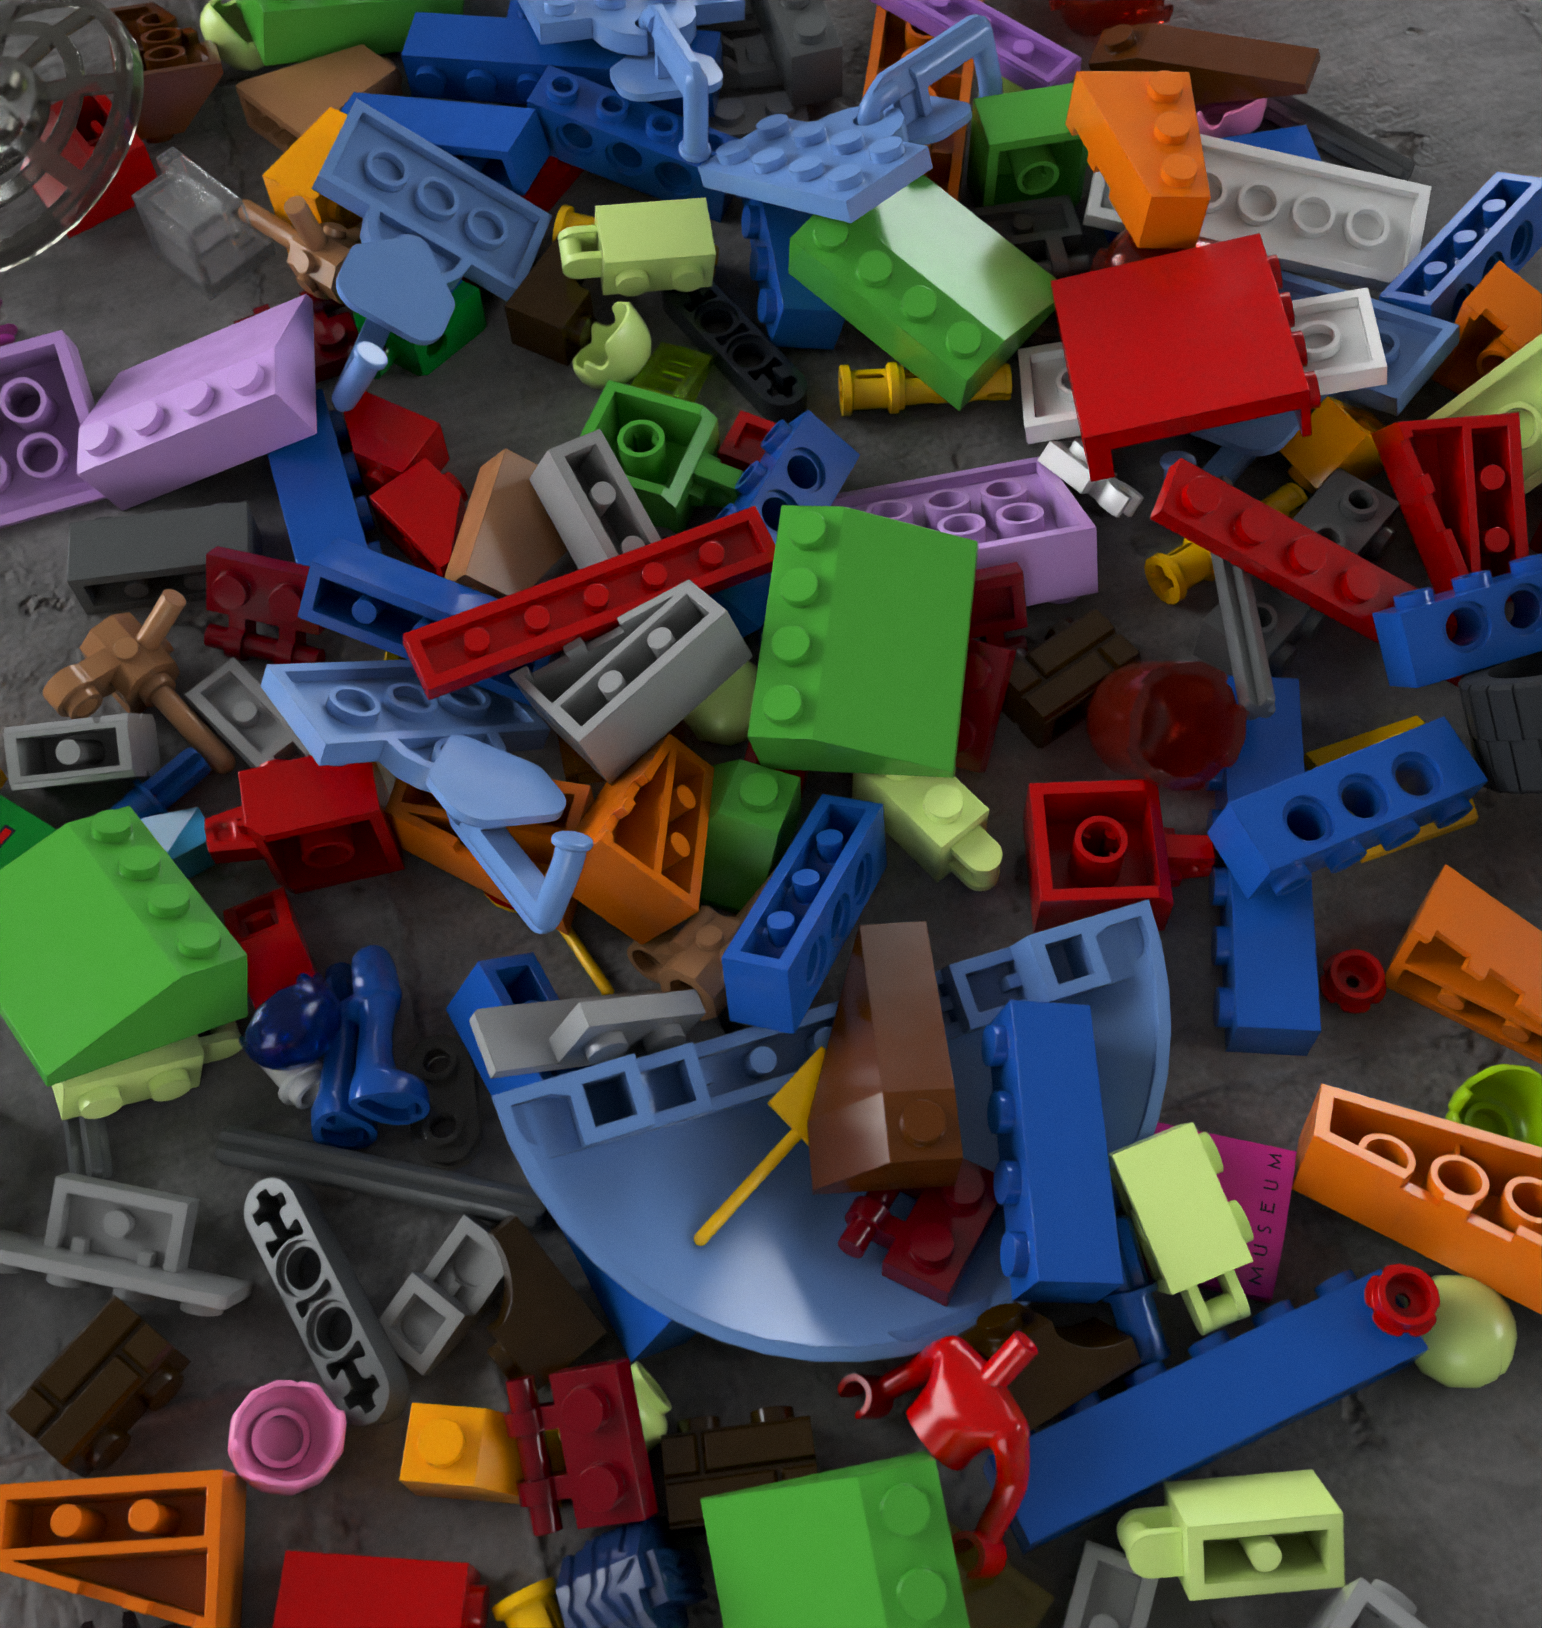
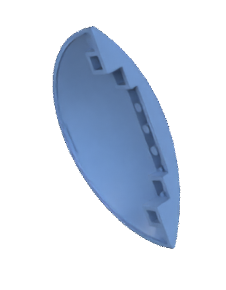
[491,899,1171,1362]

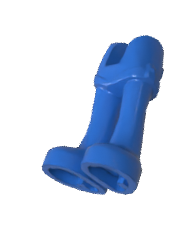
[311,945,430,1150]

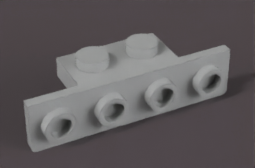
[469,989,725,1079]
[0,1172,253,1316]

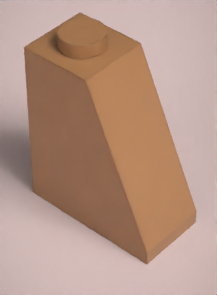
[235,44,404,153]
[444,448,568,599]

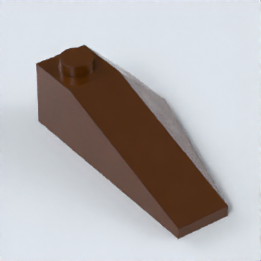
[104,2,224,144]
[1088,23,1321,105]
[807,921,963,1195]

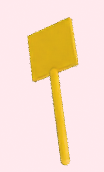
[693,1046,826,1246]

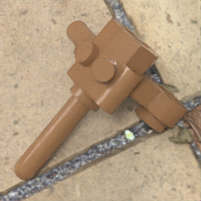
[235,196,363,304]
[43,589,236,774]
[627,867,777,1021]

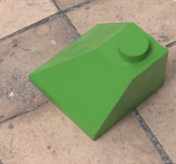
[700,759,802,914]

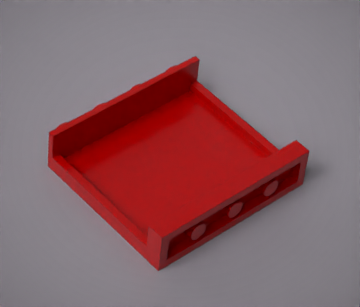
[1050,233,1321,482]

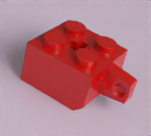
[204,755,405,894]
[1022,779,1215,934]

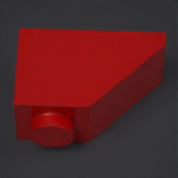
[344,391,450,494]
[369,458,468,578]
[223,886,323,1018]

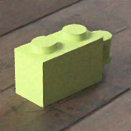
[557,197,716,297]
[852,773,1003,891]
[52,1021,244,1121]
[1108,1122,1254,1336]
[1116,1469,1345,1601]

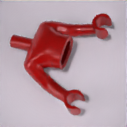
[837,1331,1039,1580]

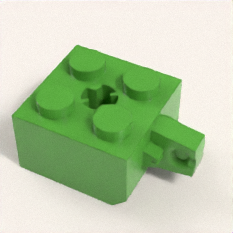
[967,83,1089,208]
[580,380,743,534]

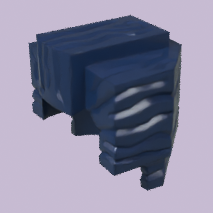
[555,1517,708,1628]

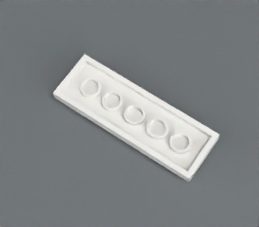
[1083,134,1432,292]
[1018,287,1387,444]

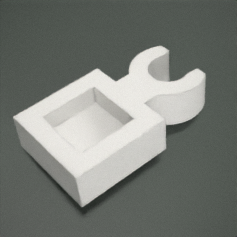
[1037,438,1144,518]

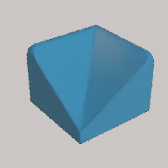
[141,807,215,879]

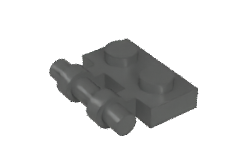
[968,194,1090,279]

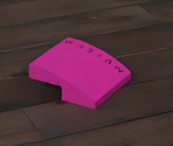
[1141,1122,1297,1303]

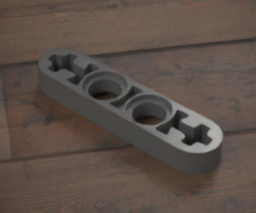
[244,1177,410,1426]

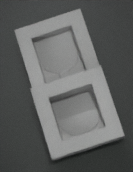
[379,1214,505,1376]

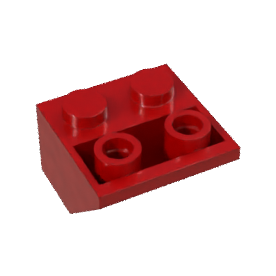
[20,83,163,239]

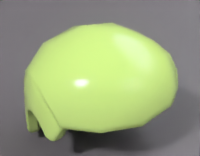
[200,0,264,71]
[572,301,652,390]
[683,661,758,746]
[1404,1275,1517,1388]

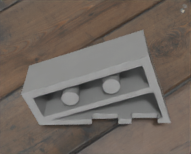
[509,579,753,784]

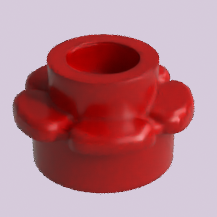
[1319,949,1387,1014]
[1364,1264,1440,1337]

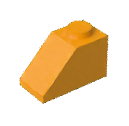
[1279,396,1385,494]
[399,1402,566,1508]

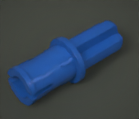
[107,747,211,819]
[1102,1215,1171,1366]

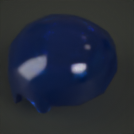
[239,972,342,1071]

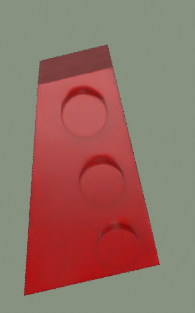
[1370,412,1529,603]

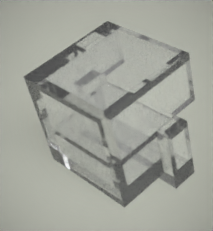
[131,146,276,301]

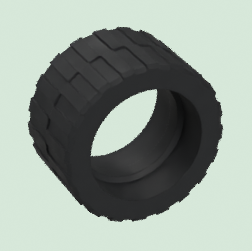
[1458,651,1542,794]

